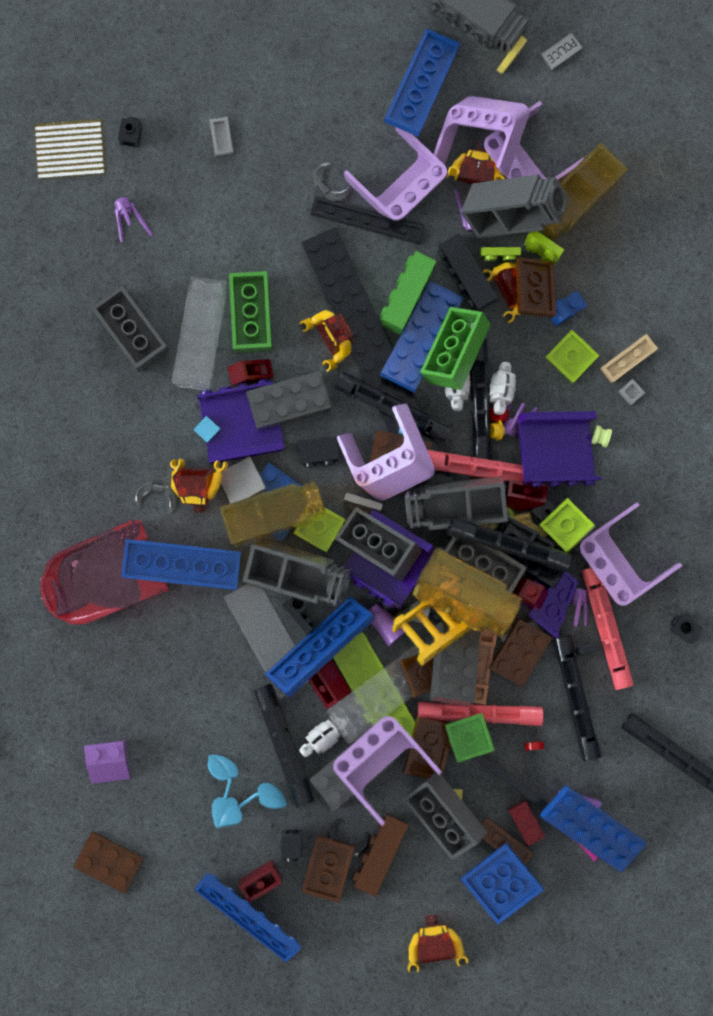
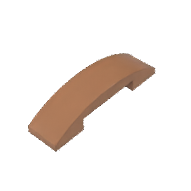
[475,625,498,705]

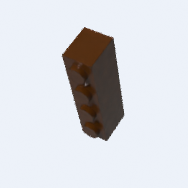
[352,813,409,897]

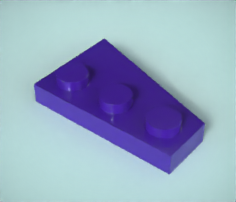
[527,571,578,639]

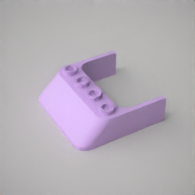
[434,96,530,176]
[484,101,586,183]
[344,127,447,221]
[337,404,435,501]
[579,502,682,606]
[333,716,442,826]

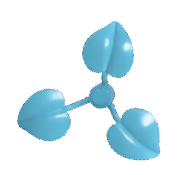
[208,755,287,828]

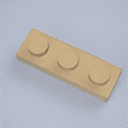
[600,334,658,384]

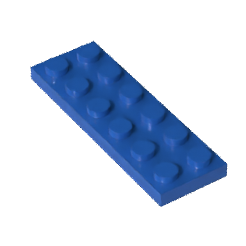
[384,28,461,137]
[380,281,464,392]
[121,539,241,590]
[265,597,375,697]
[540,785,647,873]
[194,873,301,962]

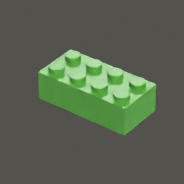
[380,251,436,336]
[229,271,272,353]
[420,307,491,390]

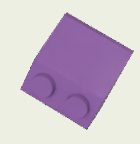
[84,740,130,784]

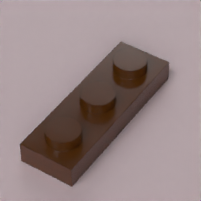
[481,817,534,865]

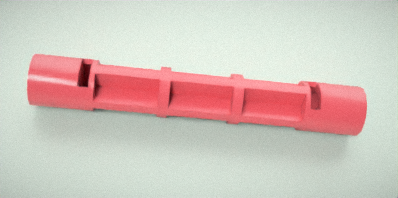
[427,450,545,486]
[581,568,634,690]
[418,702,543,726]

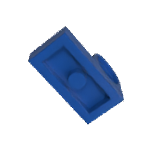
[549,290,588,327]

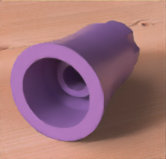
[369,602,405,647]

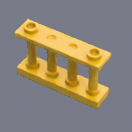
[392,579,485,665]

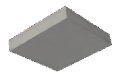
[221,456,267,508]

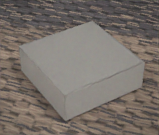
[618,379,645,406]

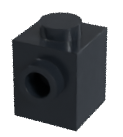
[118,117,143,148]
[530,499,556,523]

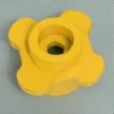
[490,421,505,441]

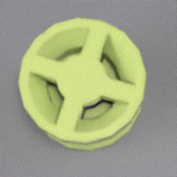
[591,425,612,448]

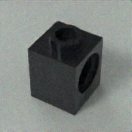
[670,614,703,644]

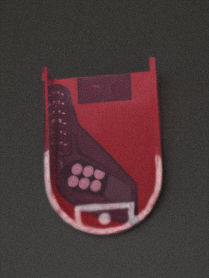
[40,520,169,625]

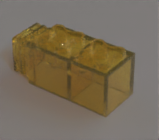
[541,143,628,241]
[219,481,325,547]
[413,548,522,637]

